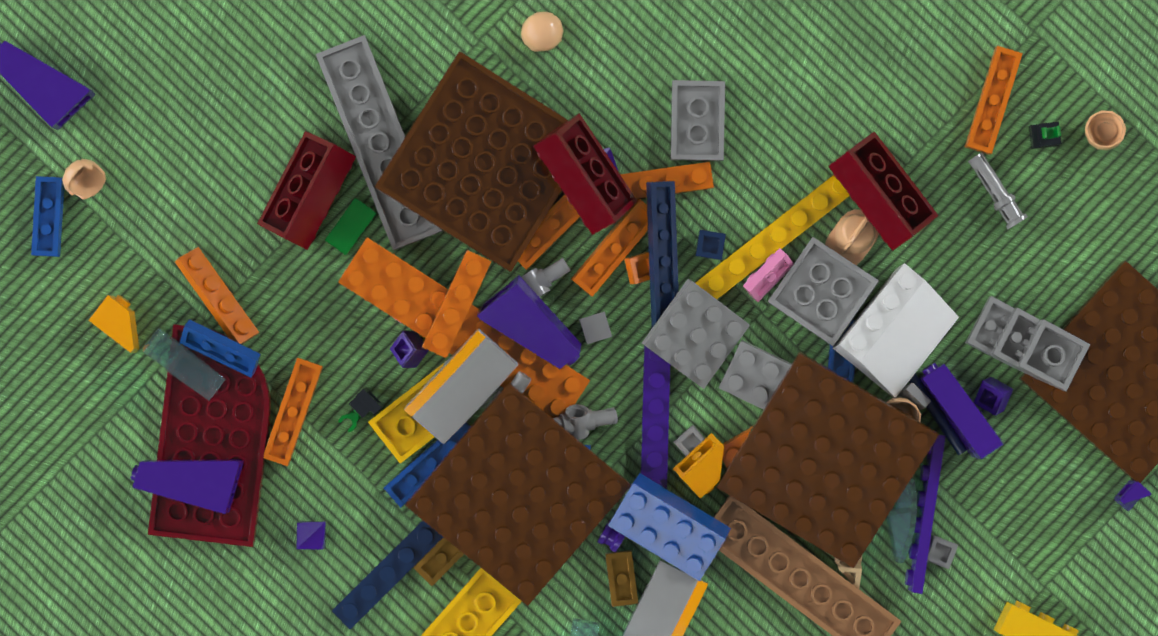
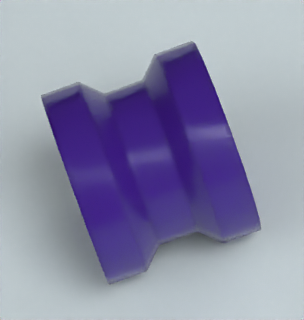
[597,519,625,552]

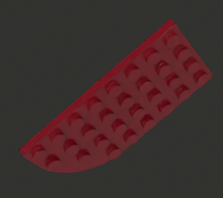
[148,324,271,547]

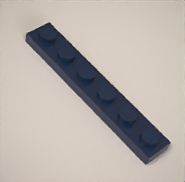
[646,181,679,328]
[332,521,443,629]

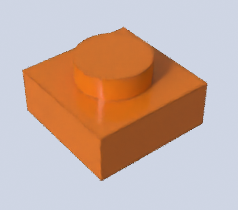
[624,252,650,284]

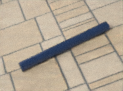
[909,373,967,455]

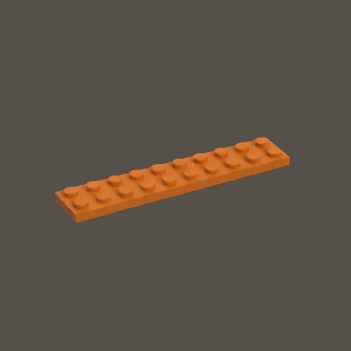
[338,237,590,418]

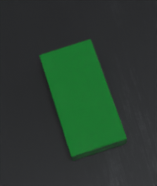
[325,198,378,256]

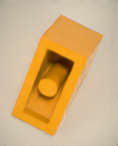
[88,295,139,353]
[673,433,724,499]

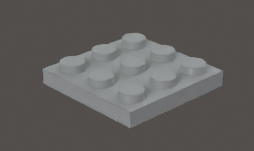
[768,237,879,347]
[642,279,750,389]

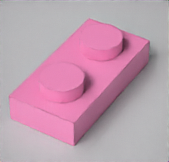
[743,248,794,302]

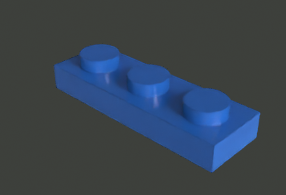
[31,176,64,257]
[180,319,261,378]

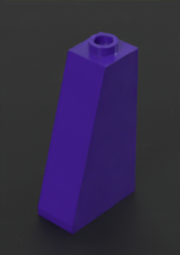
[0,41,96,130]
[477,275,581,369]
[919,362,1004,459]
[131,460,244,514]

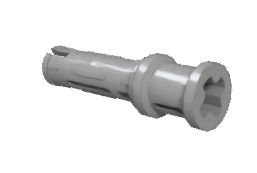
[968,152,1028,229]

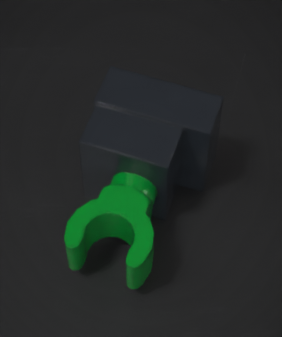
[1029,122,1062,150]
[338,387,385,432]

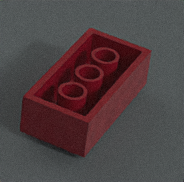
[828,131,939,251]

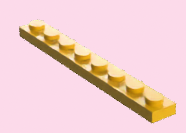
[696,175,850,299]

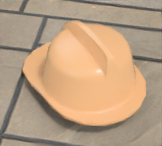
[825,209,879,265]

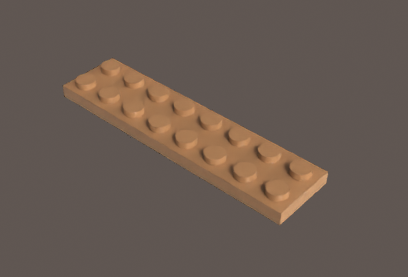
[713,495,902,636]

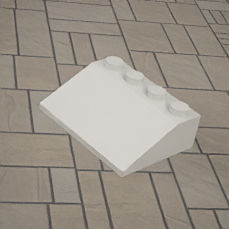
[833,263,959,398]

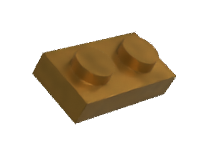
[413,537,464,586]
[605,550,638,607]

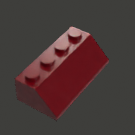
[533,113,637,235]
[257,131,356,250]

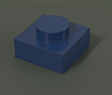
[695,230,726,260]

